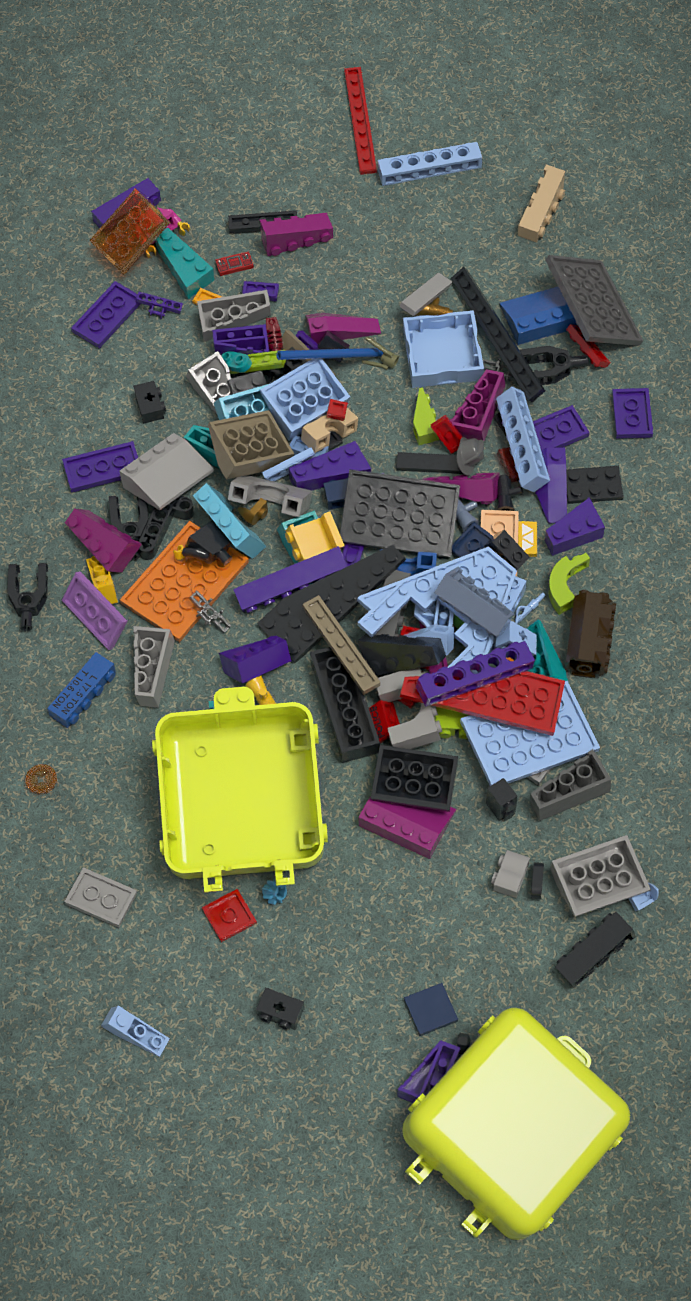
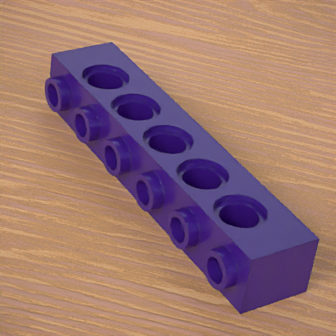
[416,641,535,707]

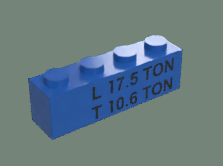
[47,652,116,728]

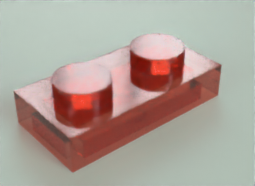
[497,447,520,483]

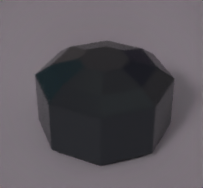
[457,1033,470,1054]

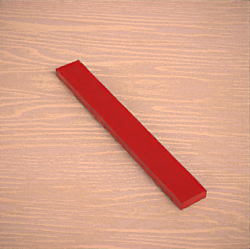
[344,67,377,175]

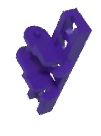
[136,292,183,319]

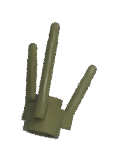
[362,337,399,370]

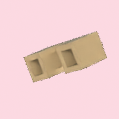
[301,408,358,453]

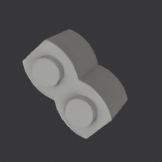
[491,850,530,898]

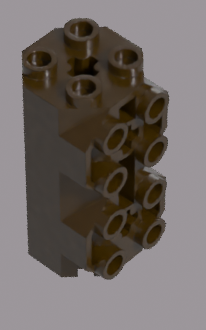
[565,590,616,678]

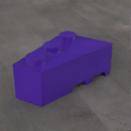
[219,636,291,684]

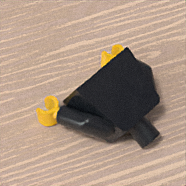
[173,520,232,565]

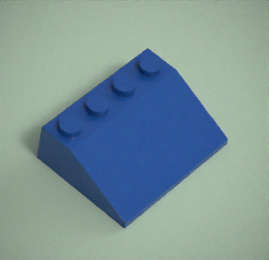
[499,286,578,345]

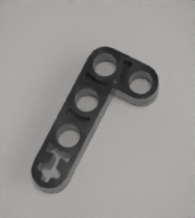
[139,495,194,560]

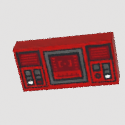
[215,251,254,276]

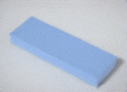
[262,447,317,481]

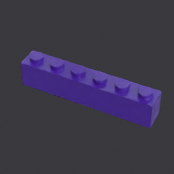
[233,546,347,614]

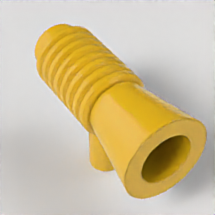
[245,676,276,705]

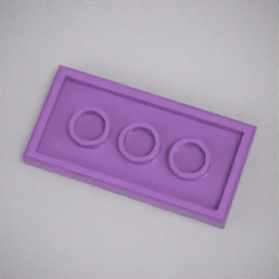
[62,571,127,650]

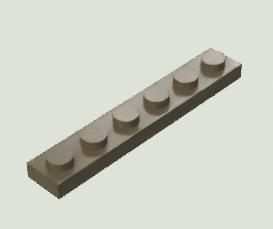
[303,595,380,695]

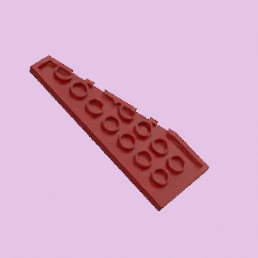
[400,671,565,736]

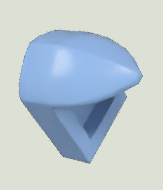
[629,883,659,911]

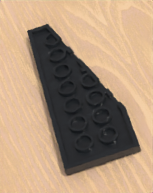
[257,544,406,663]

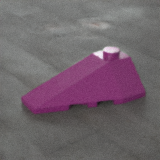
[305,313,381,344]
[422,472,500,504]

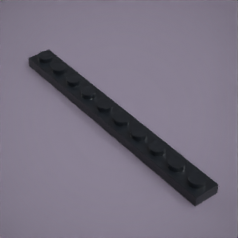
[451,267,546,403]

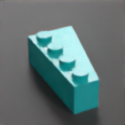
[155,228,214,299]

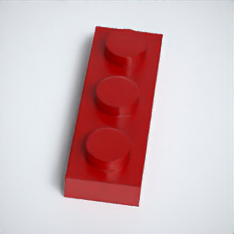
[566,324,611,368]

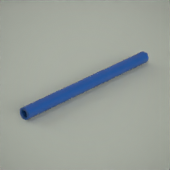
[276,348,383,360]

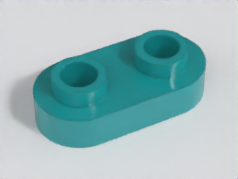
[221,351,252,373]

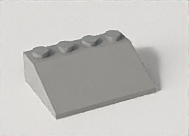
[119,433,214,510]
[550,835,651,917]

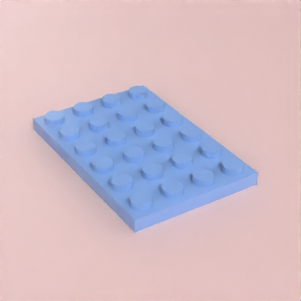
[460,681,600,786]

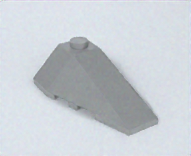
[186,351,232,414]

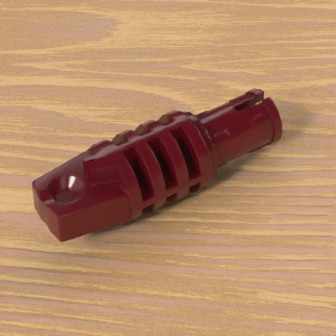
[266,317,284,352]

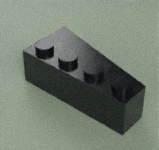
[358,633,446,675]

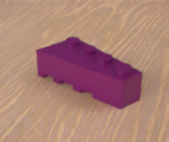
[450,369,505,441]
[65,508,142,572]

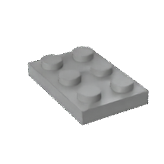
[64,867,138,928]

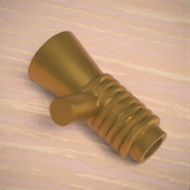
[415,297,453,316]

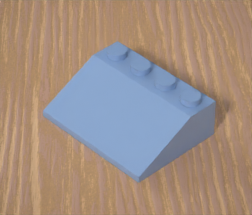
[260,359,350,441]

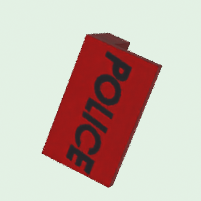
[369,700,400,743]

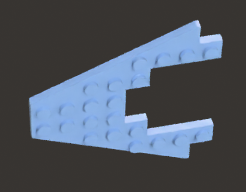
[357,547,517,674]

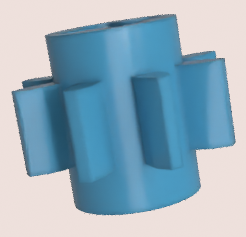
[262,879,287,904]

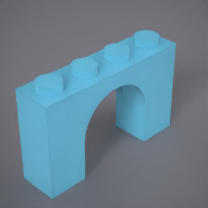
[193,483,266,559]

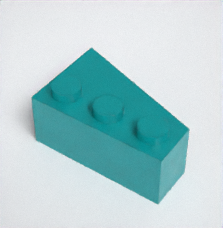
[183,425,220,469]

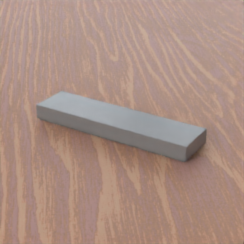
[400,272,452,316]

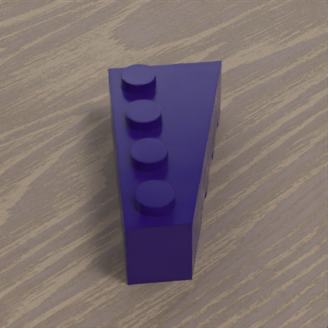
[289,441,371,491]

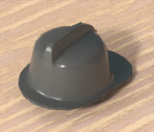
[457,437,484,476]

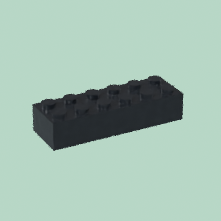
[310,647,380,763]

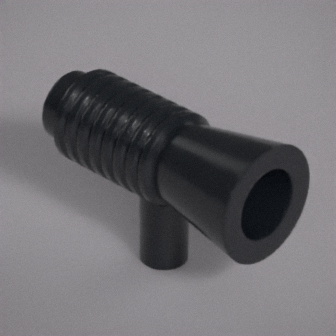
[497,475,523,511]

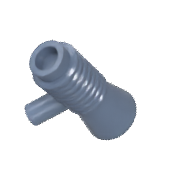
[456,499,479,532]

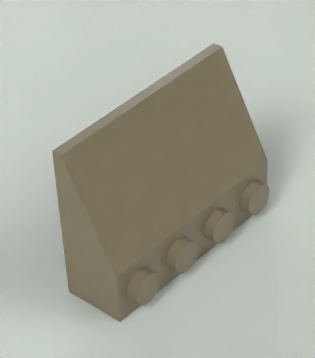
[208,410,294,480]

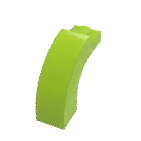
[548,553,590,615]

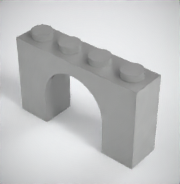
[228,475,313,517]
[377,668,442,749]

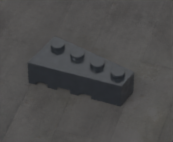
[555,912,636,988]

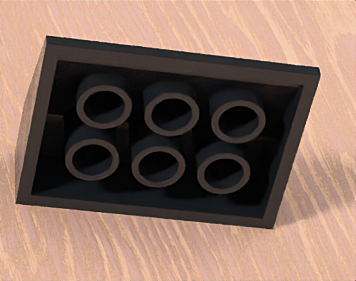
[370,745,458,812]

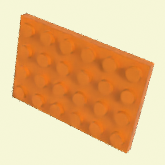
[120,521,249,643]

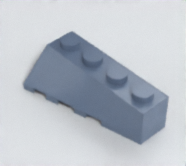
[434,567,514,637]

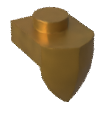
[238,498,268,525]

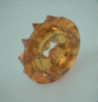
[25,764,57,795]

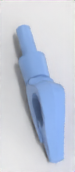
[515,593,546,624]

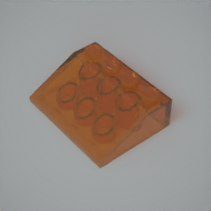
[89,188,170,275]

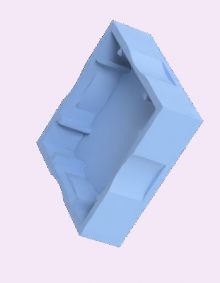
[403,310,484,388]

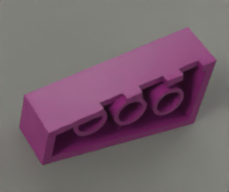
[260,213,333,256]

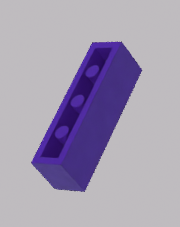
[91,178,161,234]

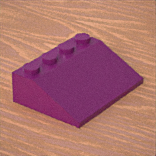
[358,797,456,859]

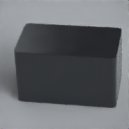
[318,331,350,362]

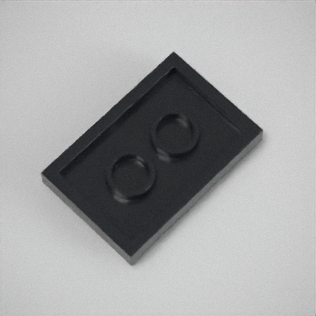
[566,465,624,504]

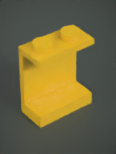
[285,512,344,562]

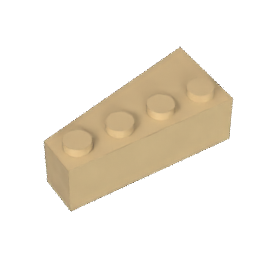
[518,164,565,242]

